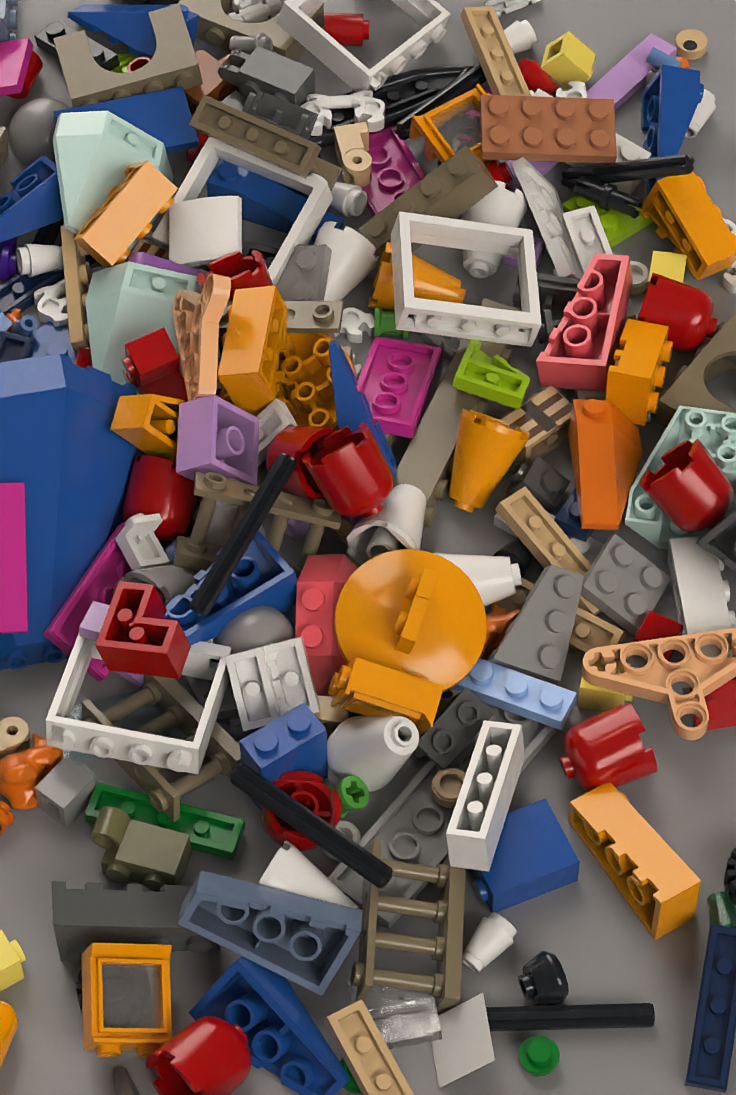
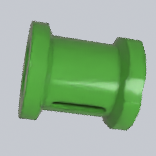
[374,307,410,339]
[328,775,369,819]

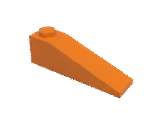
[568,399,643,530]

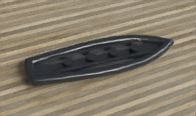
[309,65,474,148]

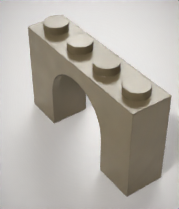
[178,0,324,61]
[53,4,203,107]
[656,312,736,428]

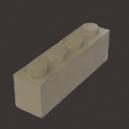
[358,146,498,258]

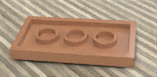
[480,95,617,163]

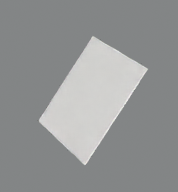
[428,993,495,1088]

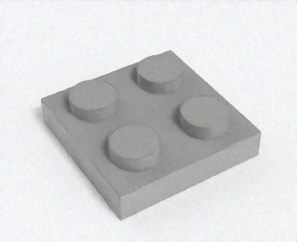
[580,533,671,636]

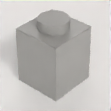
[35,756,96,828]

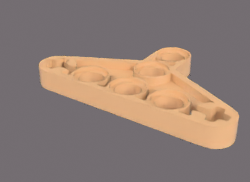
[172,273,231,401]
[582,628,736,740]

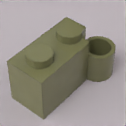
[90,806,192,892]

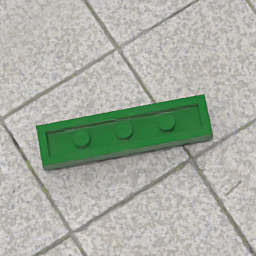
[84,782,245,860]

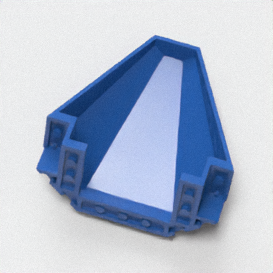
[0,353,147,670]

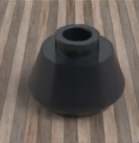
[518,951,569,1004]

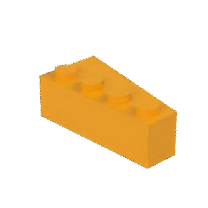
[568,782,701,940]

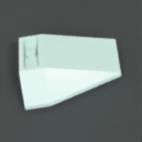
[53,111,174,250]
[85,261,202,395]
[625,405,736,550]

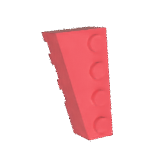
[536,253,633,392]

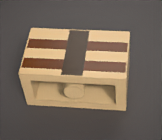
[500,385,572,463]

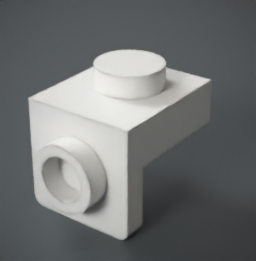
[115,513,170,570]

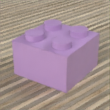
[176,394,259,486]

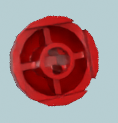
[261,771,342,851]

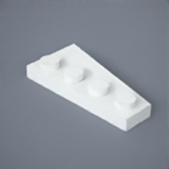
[512,157,582,280]

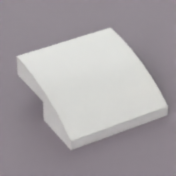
[169,196,242,268]
[224,636,321,731]

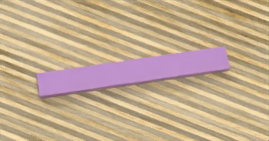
[507,33,677,194]

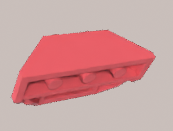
[295,554,358,697]

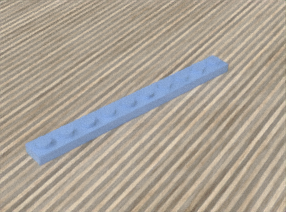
[281,604,577,730]

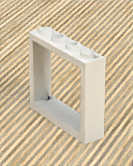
[276,0,451,92]
[152,136,333,286]
[391,211,542,347]
[46,633,232,775]

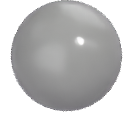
[8,98,70,166]
[213,606,295,680]

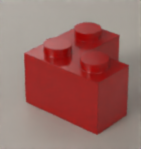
[122,327,188,402]
[95,581,191,679]

